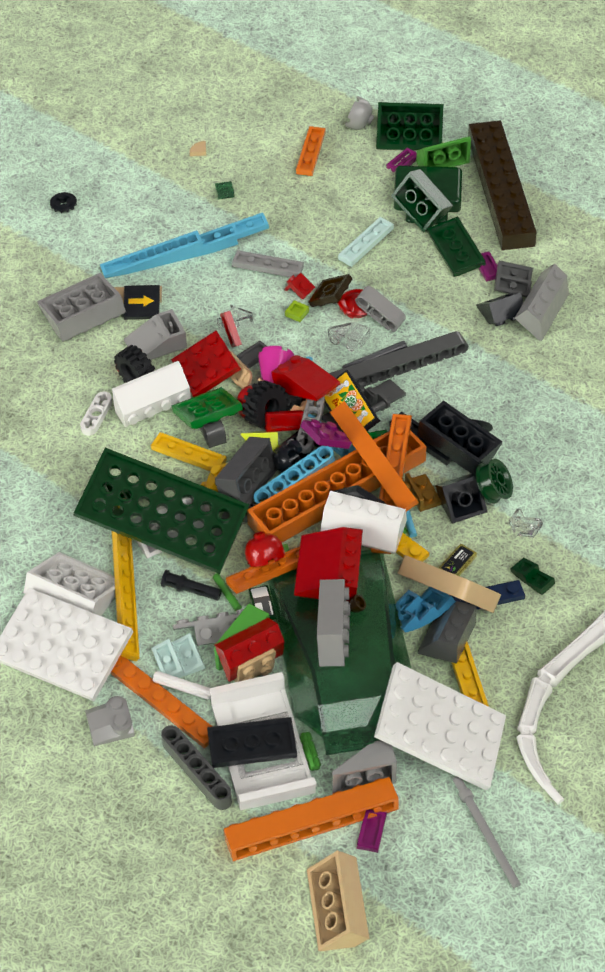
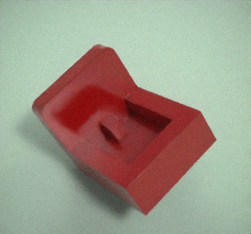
[285,272,315,299]

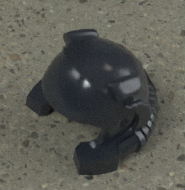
[273,439,310,474]

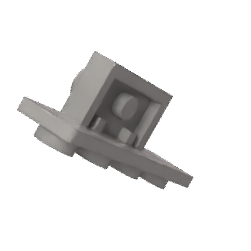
[173,609,244,646]

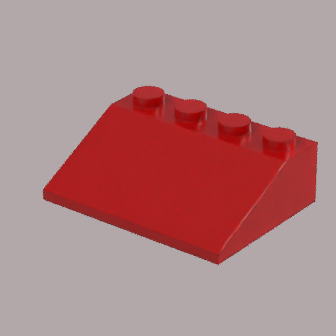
[294,527,363,601]

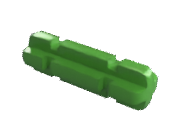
[300,732,321,771]

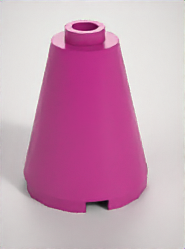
[258,346,294,383]

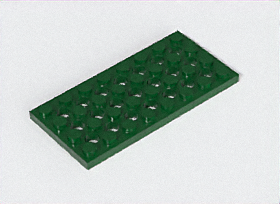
[74,447,250,574]

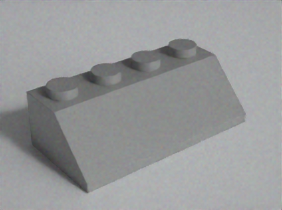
[515,263,569,341]

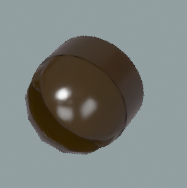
[349,595,366,613]

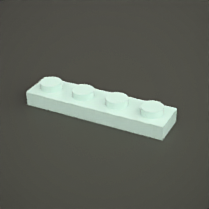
[338,217,394,267]

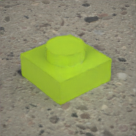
[285,300,309,322]

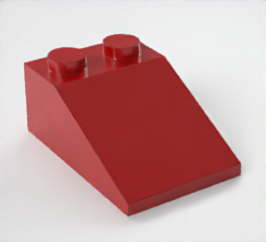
[271,355,341,401]

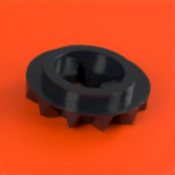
[50,192,77,214]

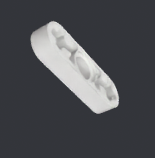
[80,391,112,436]

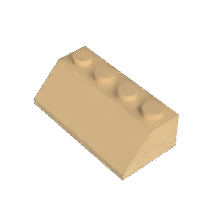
[307,850,370,951]

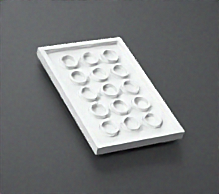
[0,588,133,701]
[374,662,506,790]

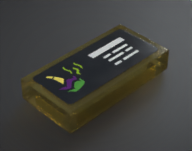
[439,544,477,576]

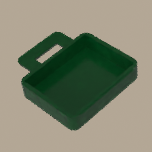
[394,165,462,224]

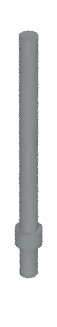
[453,776,521,889]

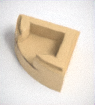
[190,141,206,157]

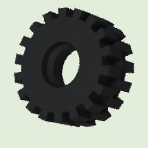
[114,345,155,383]
[242,380,290,430]

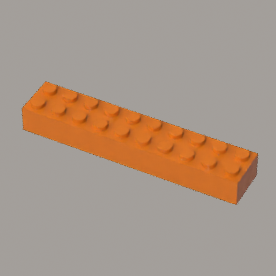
[247,430,426,543]

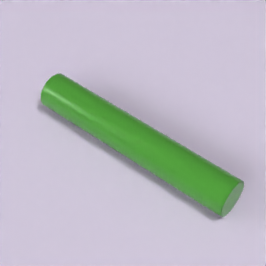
[213,573,242,611]

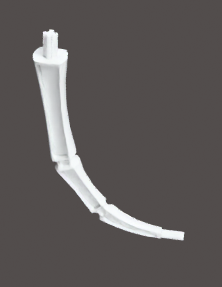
[517,610,605,804]

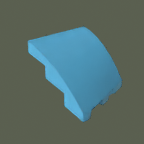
[395,587,456,633]

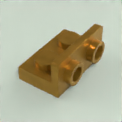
[404,473,441,512]

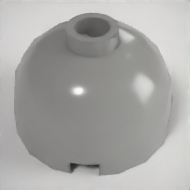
[345,96,374,130]

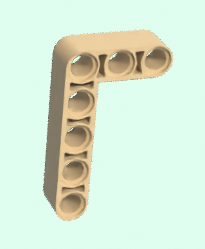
[397,555,501,613]

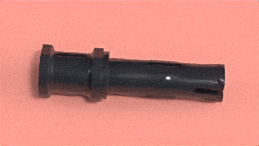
[161,569,222,601]

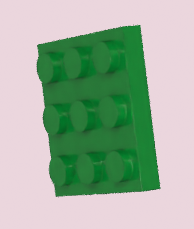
[171,387,243,429]

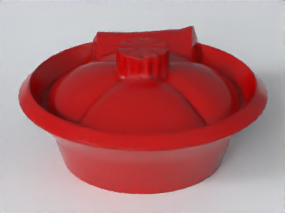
[337,289,368,319]

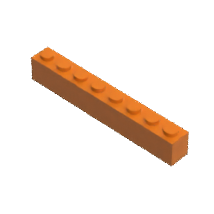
[224,777,399,861]

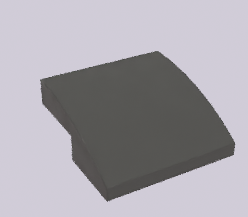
[494,260,533,298]

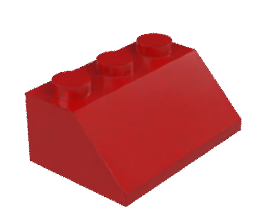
[214,618,285,682]

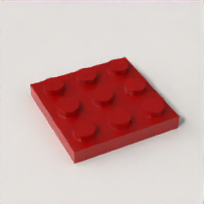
[171,330,241,397]

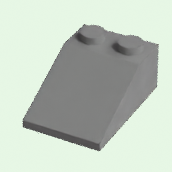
[332,740,397,794]

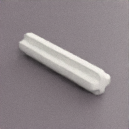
[153,671,211,700]

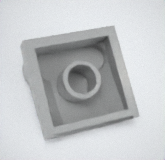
[85,696,135,746]

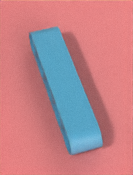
[254,446,335,505]

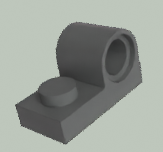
[200,420,227,448]

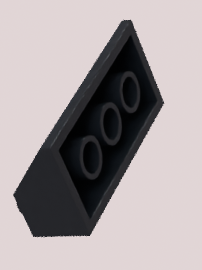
[417,400,503,475]

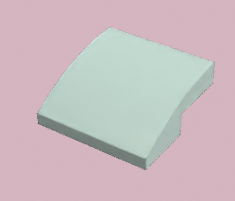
[151,633,206,678]

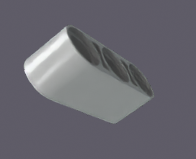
[355,286,406,332]

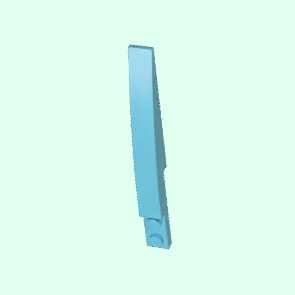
[100,213,269,278]

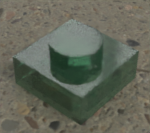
[215,181,235,200]

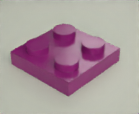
[300,419,352,449]

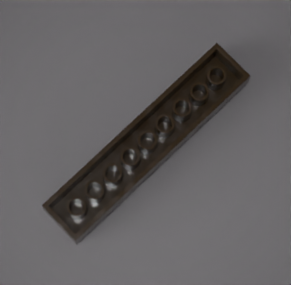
[468,120,537,250]

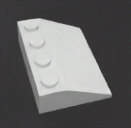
[23,552,116,616]

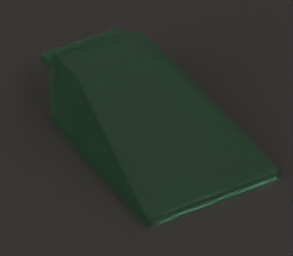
[268,550,412,755]

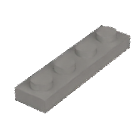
[232,250,304,277]

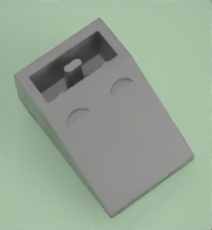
[124,309,187,360]

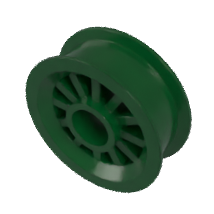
[476,459,513,504]

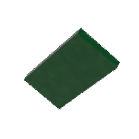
[427,216,486,277]

